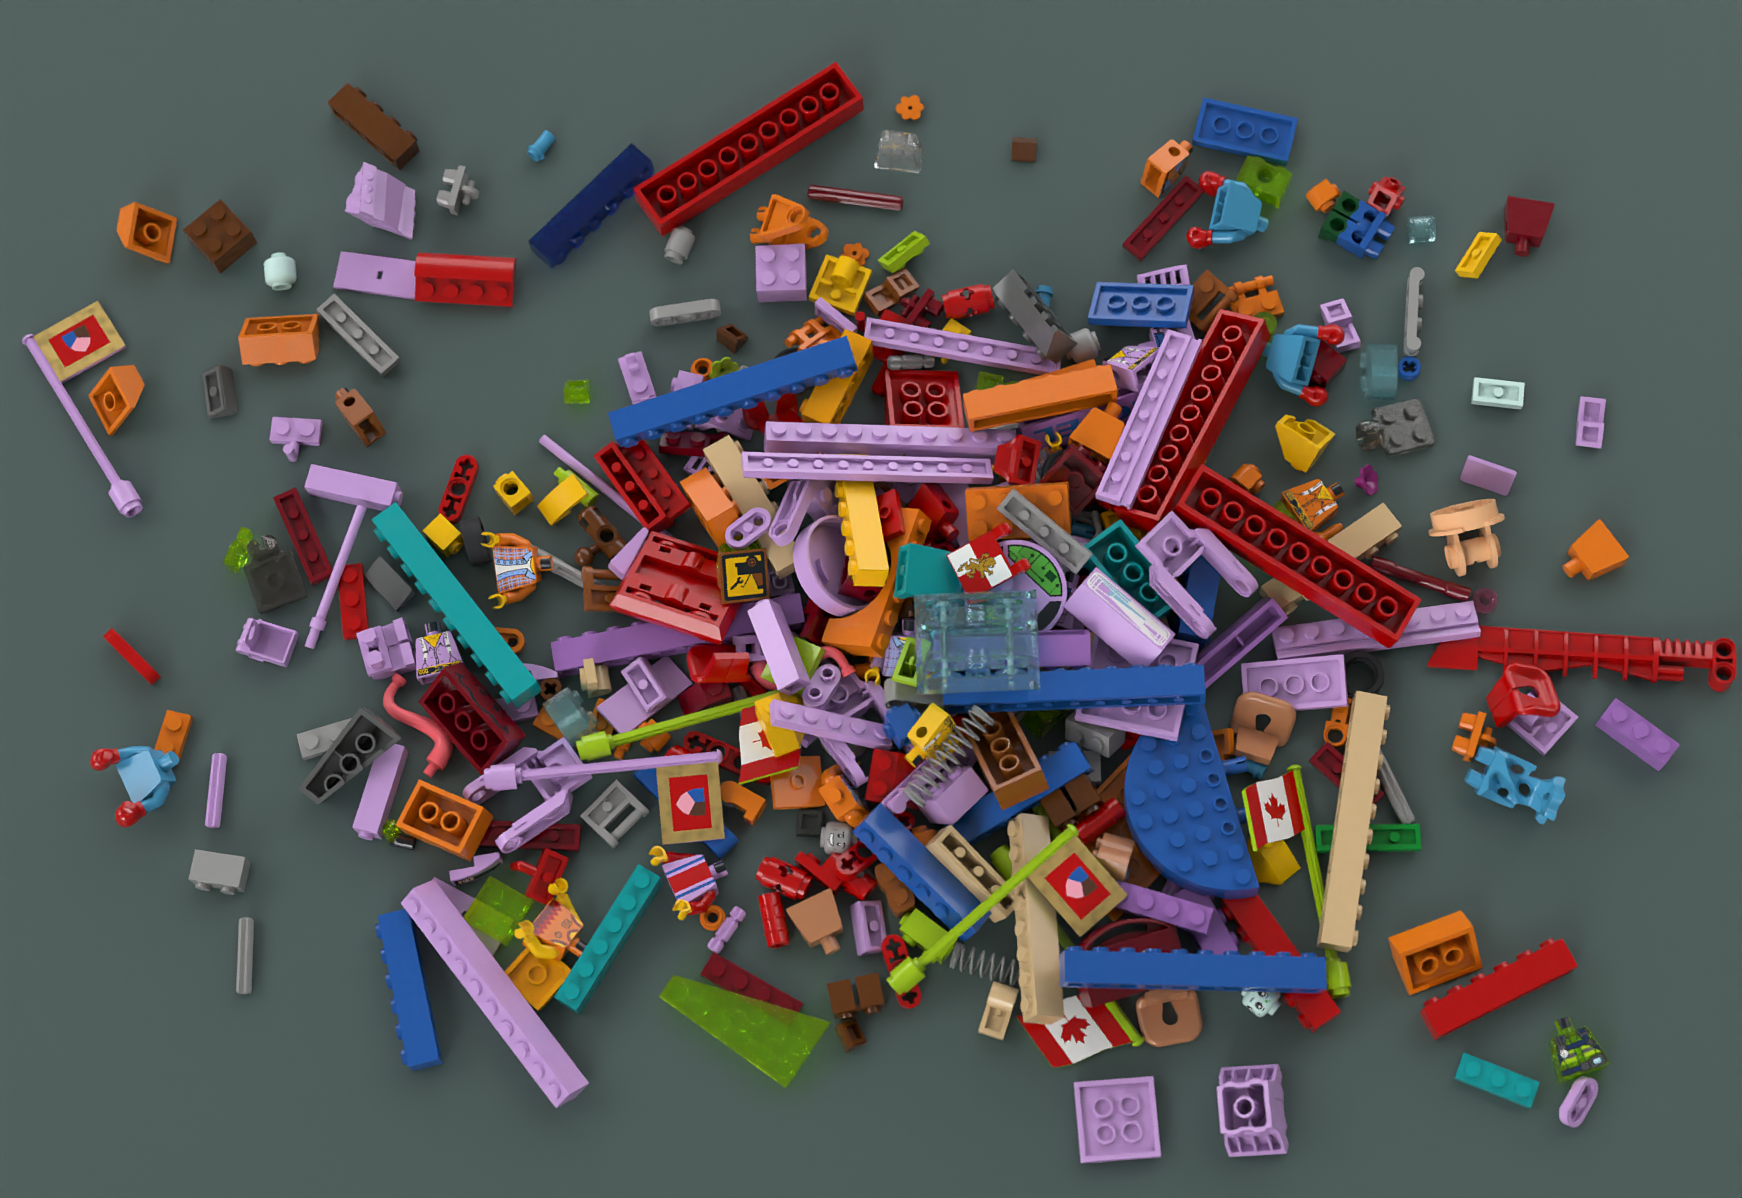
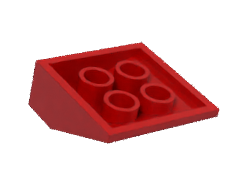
[884,369,964,428]

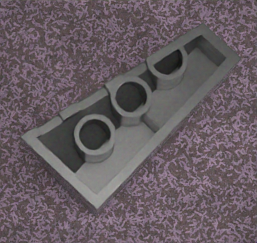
[992,269,1078,364]
[298,706,402,805]

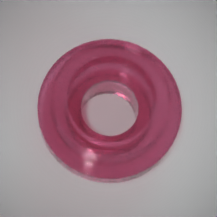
[1472,588,1498,613]

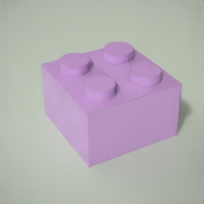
[756,244,807,302]
[915,766,989,825]

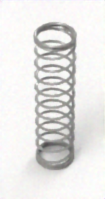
[902,705,995,808]
[949,941,1021,990]

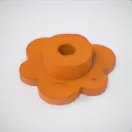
[896,95,924,120]
[842,243,869,266]

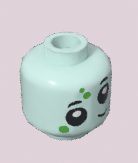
[1241,992,1281,1017]

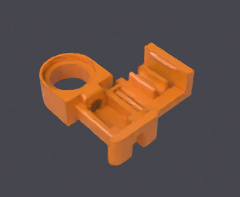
[1324,698,1352,749]

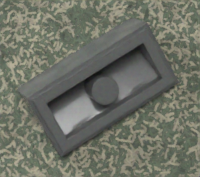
[202,365,238,419]
[364,556,416,611]

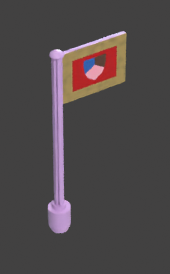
[22,301,143,518]
[484,749,725,845]

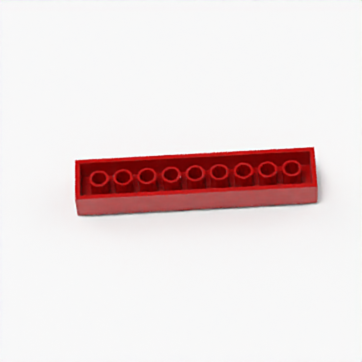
[633,62,864,237]
[1114,309,1271,532]
[1172,464,1422,649]

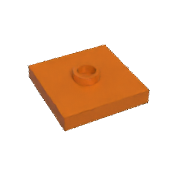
[770,756,825,810]

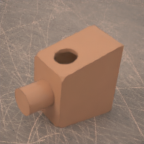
[786,888,844,956]

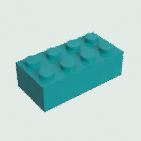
[1084,519,1174,621]

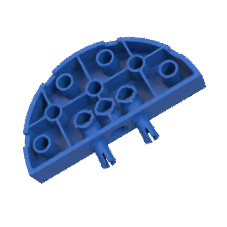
[1123,704,1259,899]

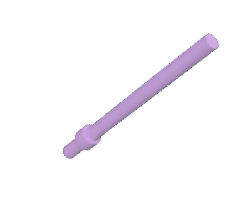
[304,505,367,649]

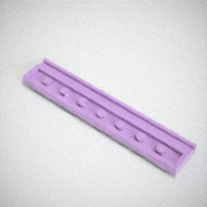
[1096,329,1202,510]
[1271,601,1481,660]

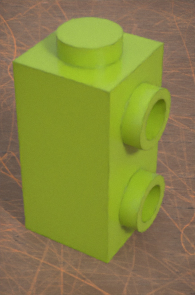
[899,908,957,965]

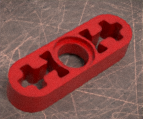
[438,455,479,525]
[103,628,161,685]
[881,934,921,1009]

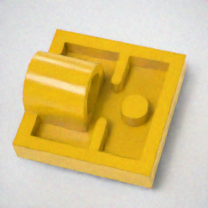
[808,254,872,316]

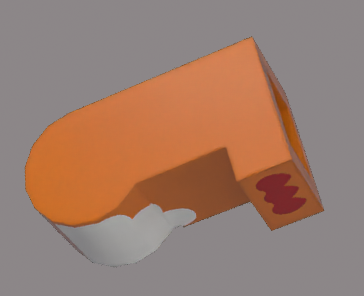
[720,781,767,826]

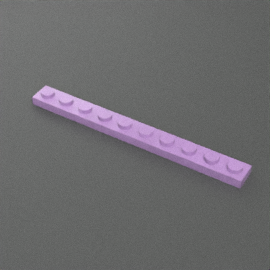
[740,452,994,484]

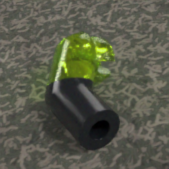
[382,819,416,850]

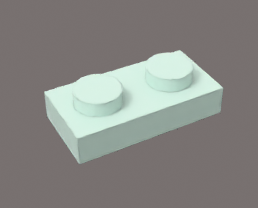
[1471,377,1525,410]

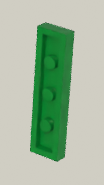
[1315,824,1421,853]

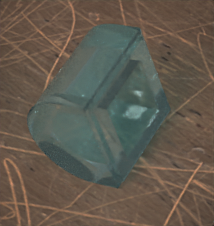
[1407,215,1436,243]

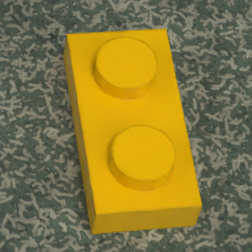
[1455,232,1502,279]

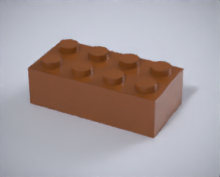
[960,712,1050,810]

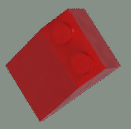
[865,749,947,811]

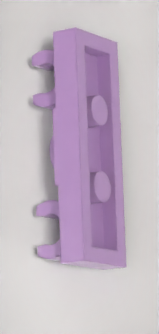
[618,351,656,404]

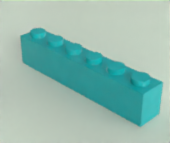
[555,864,663,1015]

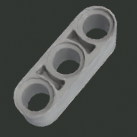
[884,678,956,717]

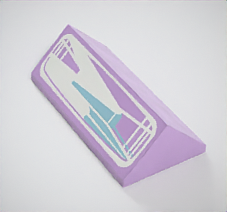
[1063,567,1175,667]

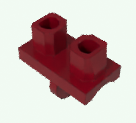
[900,288,944,328]

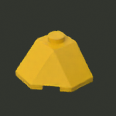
[1275,415,1335,473]
[755,692,805,758]
[1246,838,1300,885]

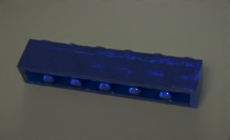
[528,143,654,269]

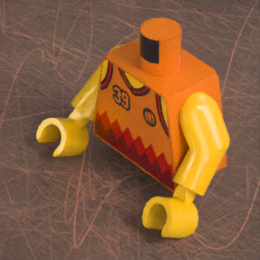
[514,878,587,961]

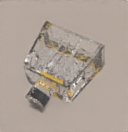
[874,130,923,173]

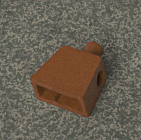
[335,388,386,448]

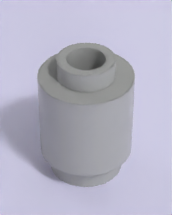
[664,226,695,264]

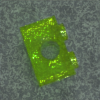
[1236,155,1293,208]

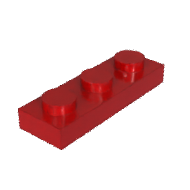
[338,563,369,640]

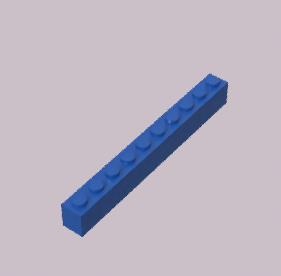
[608,336,858,448]
[943,663,1206,714]
[1059,946,1327,993]

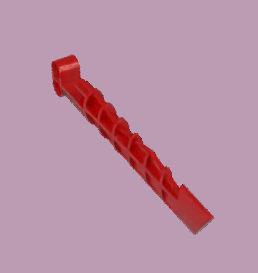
[1427,625,1736,692]

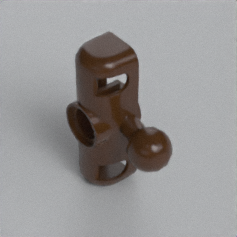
[574,505,627,566]

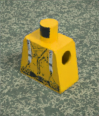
[905,702,964,768]

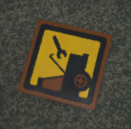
[717,548,770,604]

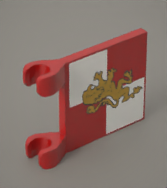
[946,522,1031,601]

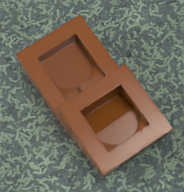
[863,268,920,316]

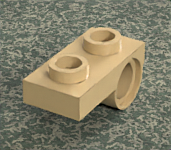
[579,658,612,698]
[978,981,1019,1041]

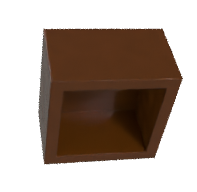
[183,199,257,274]

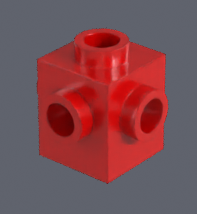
[1367,176,1406,216]

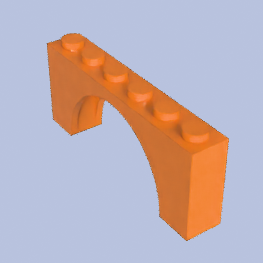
[821,508,932,658]

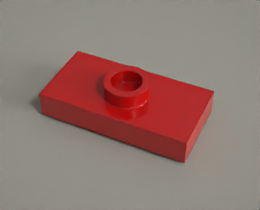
[876,489,905,543]

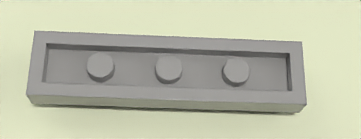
[316,294,401,377]
[997,489,1093,574]

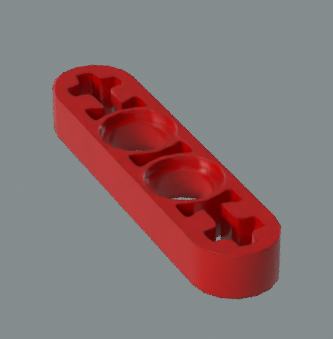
[683,731,771,786]
[834,811,915,881]

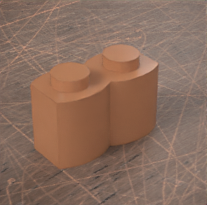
[1093,832,1135,881]

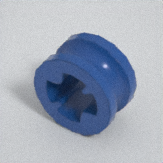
[1398,356,1421,381]

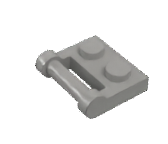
[580,780,650,849]

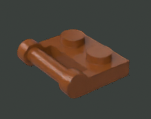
[1189,269,1239,335]
[581,566,621,613]

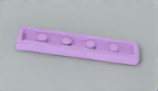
[769,699,893,751]

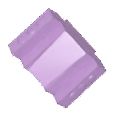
[345,162,416,240]
[1217,1064,1289,1157]

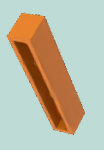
[963,365,1118,432]

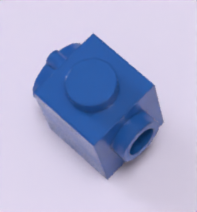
[882,703,921,749]

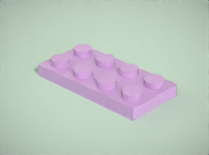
[1241,654,1348,715]

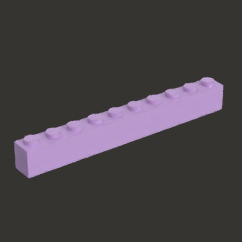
[764,421,1016,465]
[401,880,589,1108]

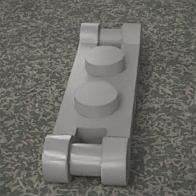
[1403,267,1425,358]

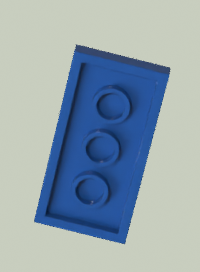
[1192,97,1298,166]
[1088,282,1195,328]

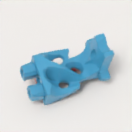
[1464,746,1566,825]

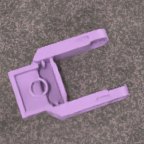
[769,479,839,546]
[1135,511,1258,639]
[811,665,914,788]
[462,737,592,854]

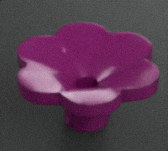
[1355,464,1378,496]

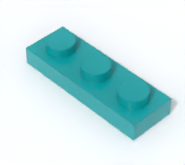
[1454,1053,1540,1109]

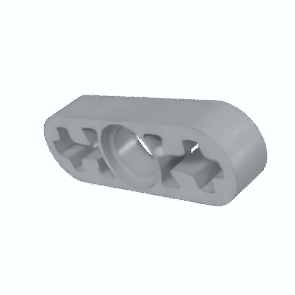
[649,299,721,326]

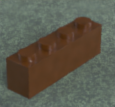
[327,83,420,171]

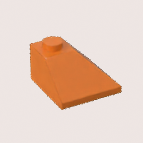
[116,202,177,264]
[88,365,145,436]

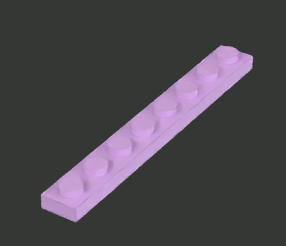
[864,317,1061,375]

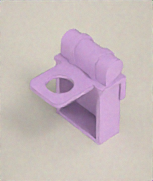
[235,618,299,668]

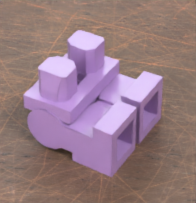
[356,617,416,680]

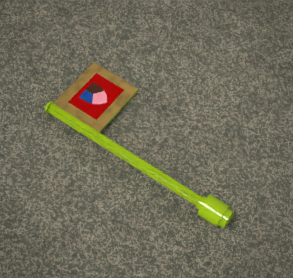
[886,824,1128,995]

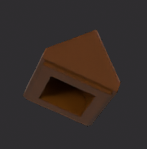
[1011,137,1037,162]
[716,323,749,354]
[835,1019,867,1053]

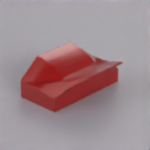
[993,434,1041,485]

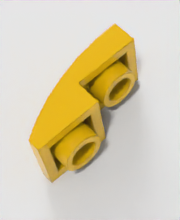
[537,474,589,526]

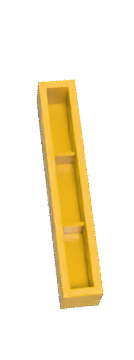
[835,454,889,587]

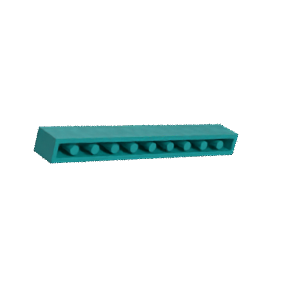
[371,502,542,709]

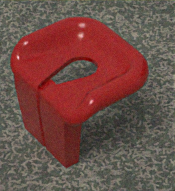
[742,392,805,434]
[686,644,750,683]
[1486,663,1561,728]

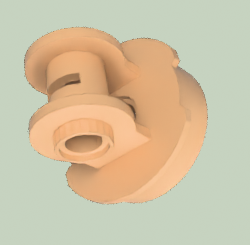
[1429,499,1505,577]

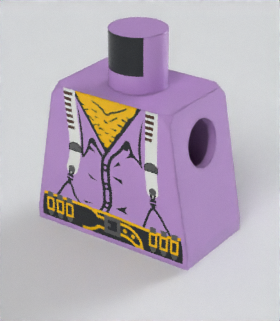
[1102,346,1160,392]
[416,621,466,685]

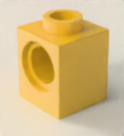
[493,471,534,515]
[423,514,464,558]

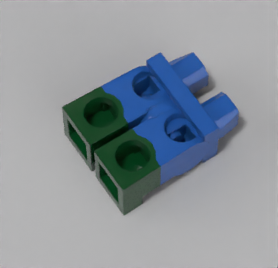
[1318,191,1395,260]

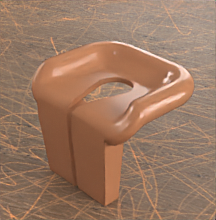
[1230,692,1296,766]
[1136,989,1203,1047]

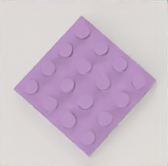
[1075,634,1199,742]

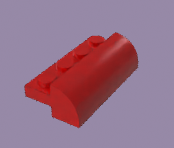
[414,252,517,307]
[593,439,692,533]

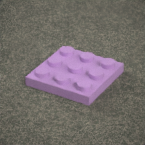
[1074,1076,1161,1164]

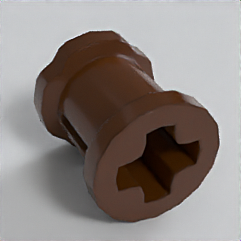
[540,678,565,706]

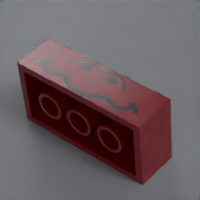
[418,662,526,776]

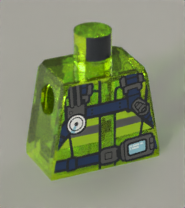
[1548,1016,1610,1084]

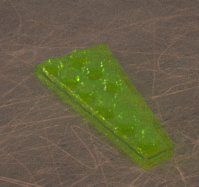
[659,975,832,1088]

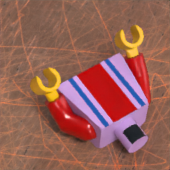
[648,846,728,920]

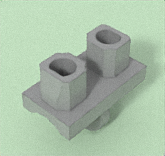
[437,165,480,216]

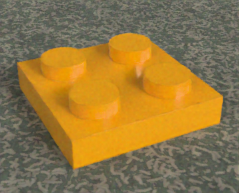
[505,947,571,1012]

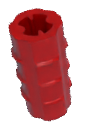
[1075,797,1126,846]
[758,892,790,949]

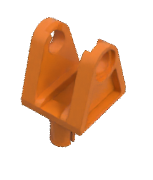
[750,194,829,250]

